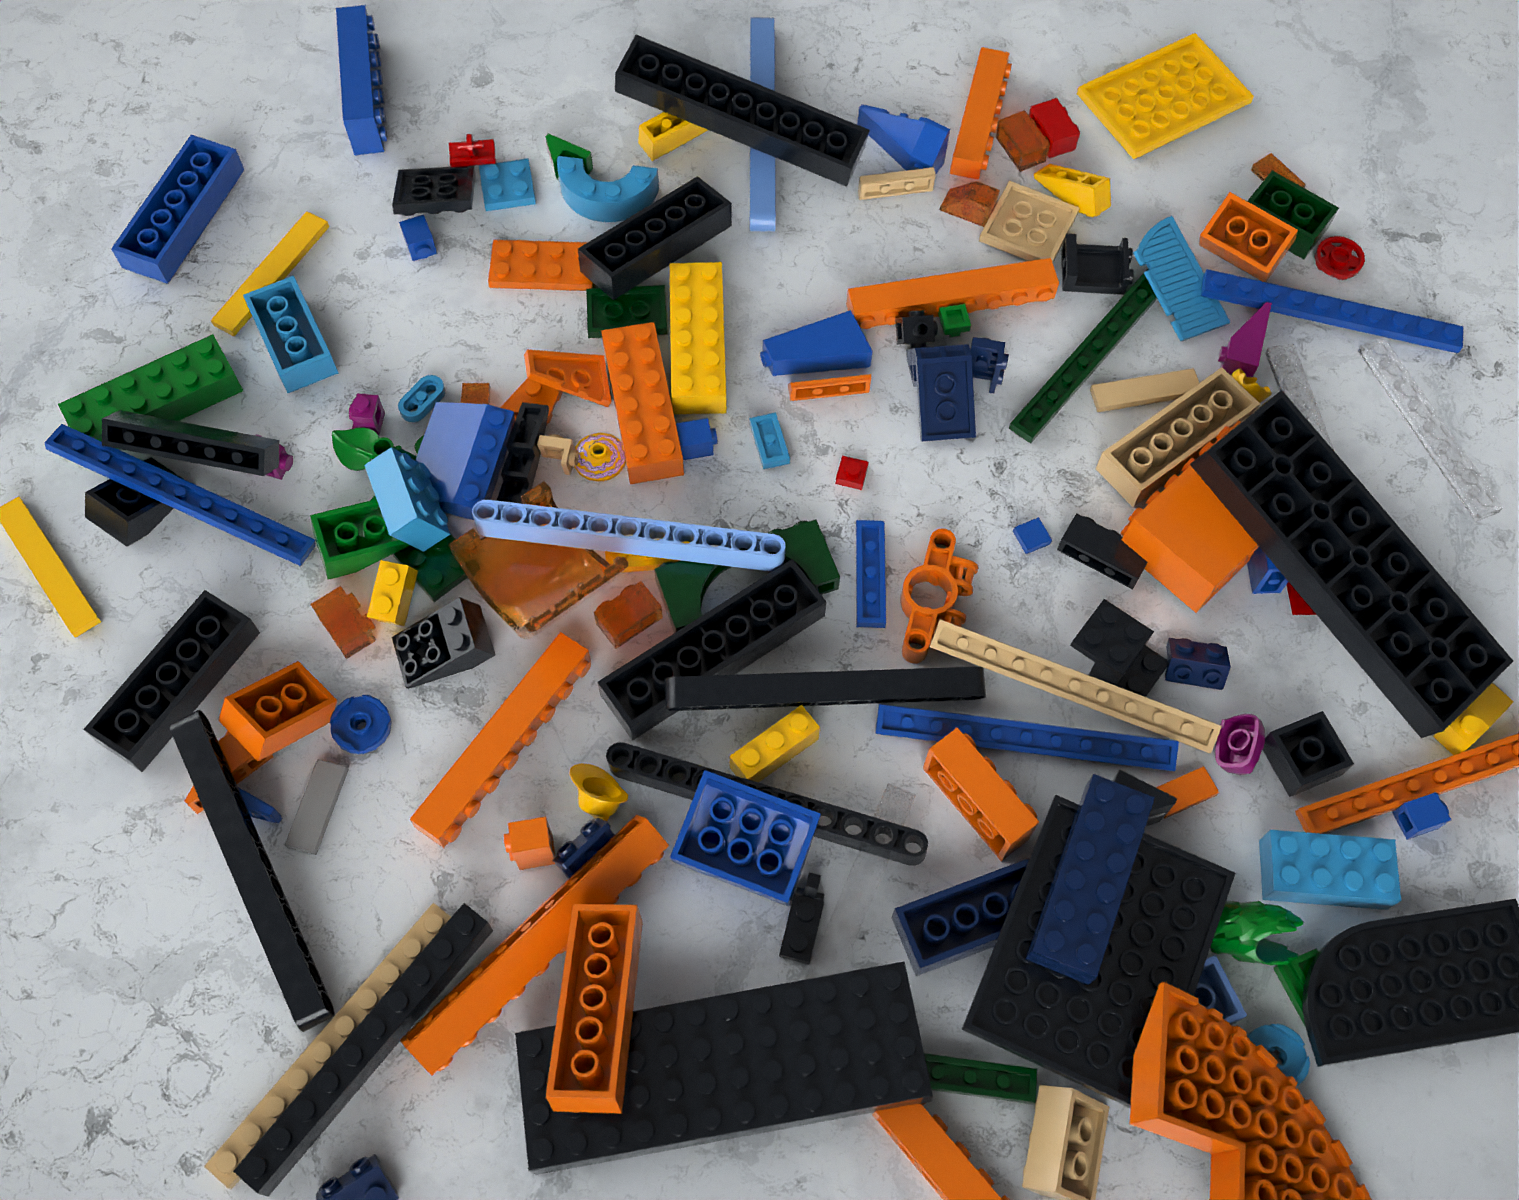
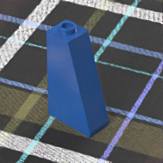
[760,310,873,376]

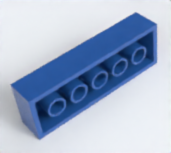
[336,5,388,156]
[111,134,245,284]

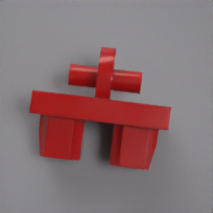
[449,134,496,168]

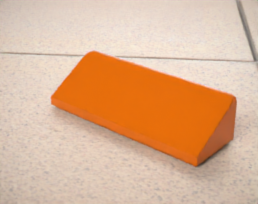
[788,374,871,401]

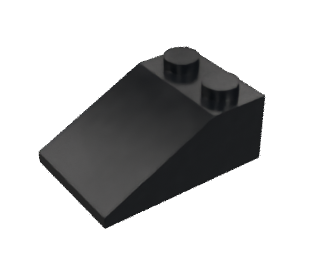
[85,457,183,547]

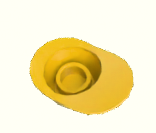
[569,763,628,821]

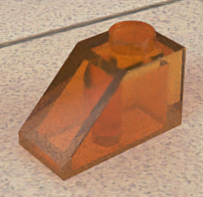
[940,181,1000,227]

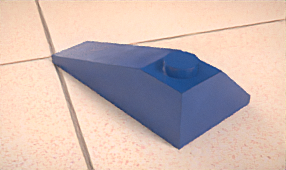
[857,104,950,174]

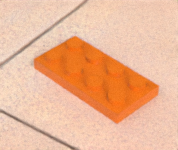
[488,240,594,291]

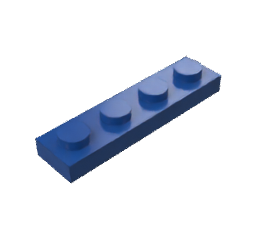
[856,520,886,628]

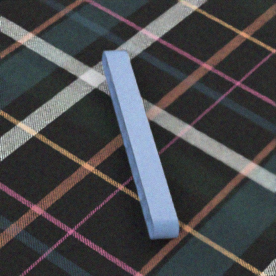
[472,499,786,571]

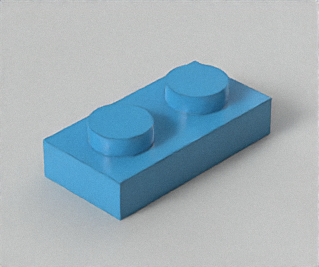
[749,413,790,470]

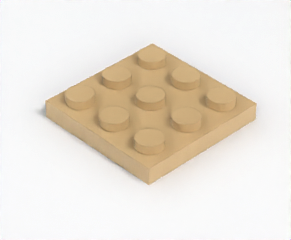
[979,181,1080,262]

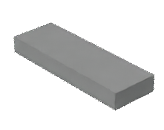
[285,760,348,855]

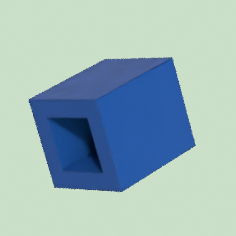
[399,214,437,261]
[676,418,718,460]
[1392,792,1451,840]

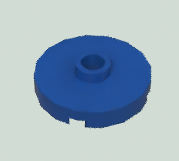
[330,695,392,754]

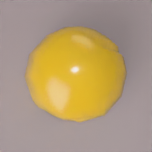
[1231,368,1272,403]

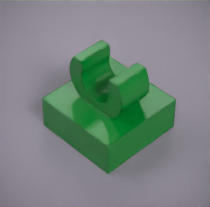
[938,304,971,338]

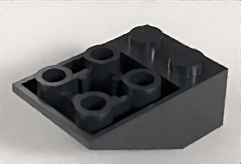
[391,597,496,689]

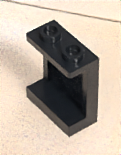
[1061,234,1134,295]

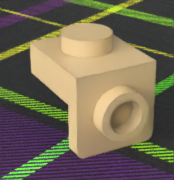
[537,434,579,475]

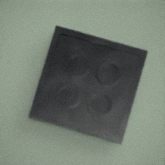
[392,166,475,216]

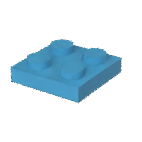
[479,159,536,211]

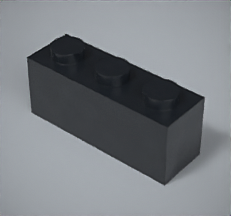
[1057,513,1148,590]

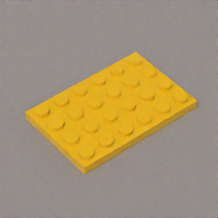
[1077,33,1254,159]

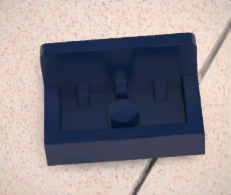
[970,337,1009,394]
[1165,638,1231,690]
[552,818,615,879]
[316,1154,399,1200]

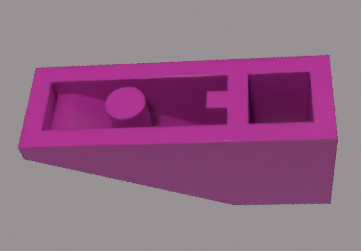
[1217,302,1272,377]

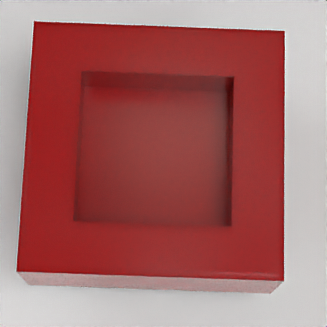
[835,456,869,490]

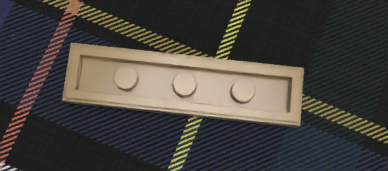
[1090,368,1199,412]

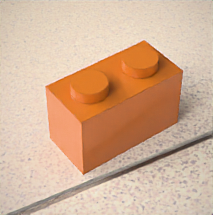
[504,816,556,870]

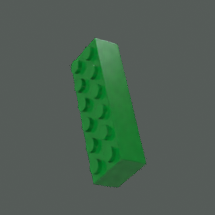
[58,334,243,449]

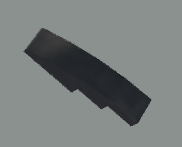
[496,402,549,504]

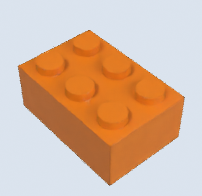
[1199,192,1298,282]
[218,661,337,762]

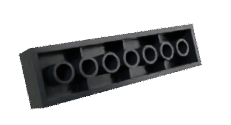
[597,559,827,741]

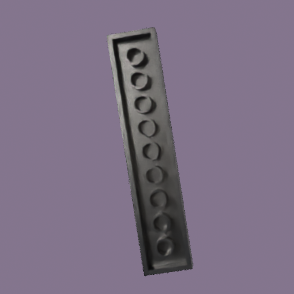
[615,34,870,187]

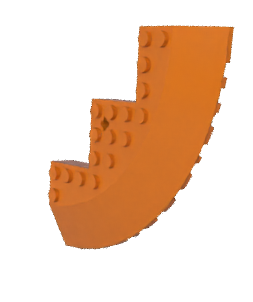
[1130,982,1372,1200]

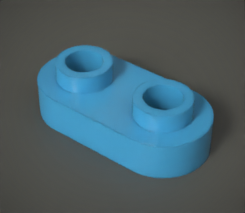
[398,375,445,422]

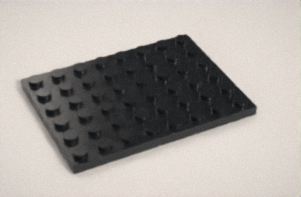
[961,795,1235,1108]

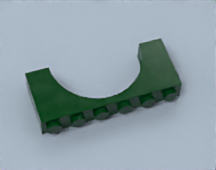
[654,519,840,633]

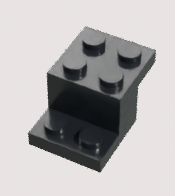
[1070,599,1168,697]

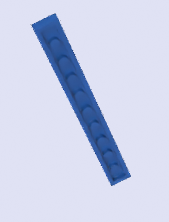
[1201,269,1464,353]
[44,424,316,566]
[875,704,1179,771]

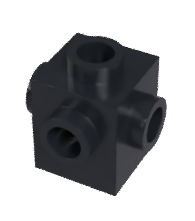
[895,310,938,349]

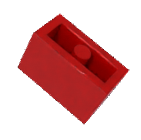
[1027,98,1080,159]

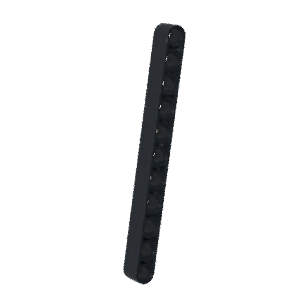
[664,667,986,711]
[170,710,335,1032]
[606,742,928,866]

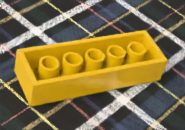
[669,262,726,414]

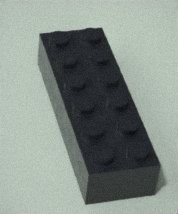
[578,176,732,300]
[83,590,260,772]

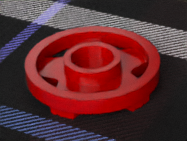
[1315,236,1365,280]

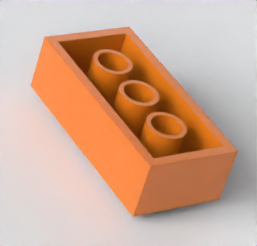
[923,727,1039,861]

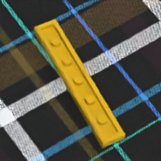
[211,211,329,337]
[0,496,101,638]

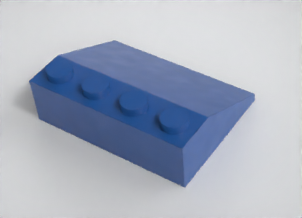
[415,402,515,520]
[670,770,821,907]

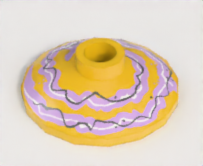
[574,433,626,482]

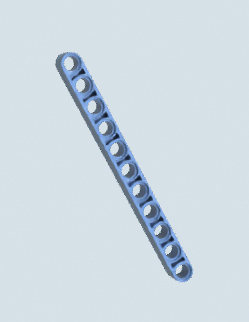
[750,17,776,232]

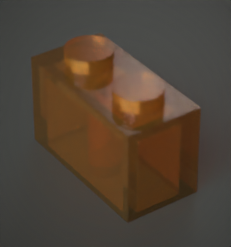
[995,110,1050,172]
[594,581,663,649]
[310,586,376,659]

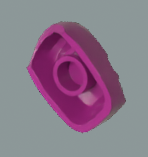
[1215,714,1265,775]

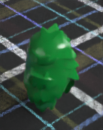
[1210,901,1304,965]

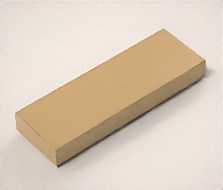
[858,167,936,200]

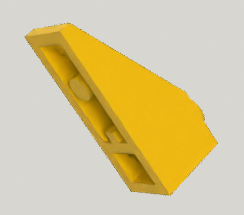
[1034,164,1111,217]
[1433,683,1514,755]

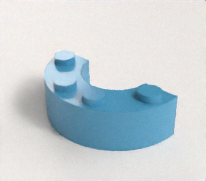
[557,156,659,222]

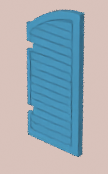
[1133,216,1230,342]

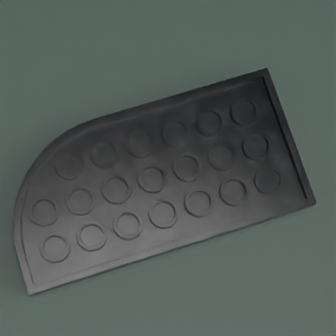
[1303,899,1519,1067]

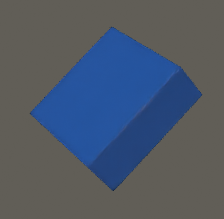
[1013,517,1052,554]

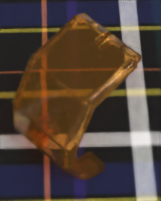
[449,481,628,639]

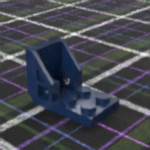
[906,344,976,442]

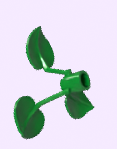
[332,428,424,501]

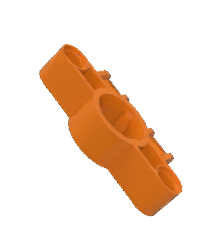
[900,528,979,664]

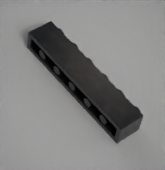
[102,410,279,476]

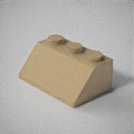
[1022,1085,1109,1200]

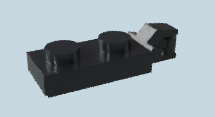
[779,872,825,965]

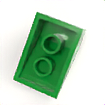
[310,499,410,580]

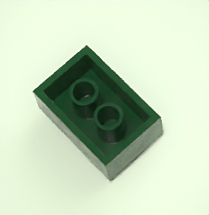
[1247,170,1339,260]

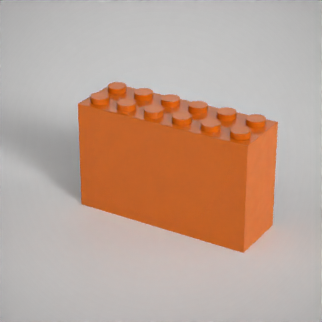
[1120,421,1259,613]

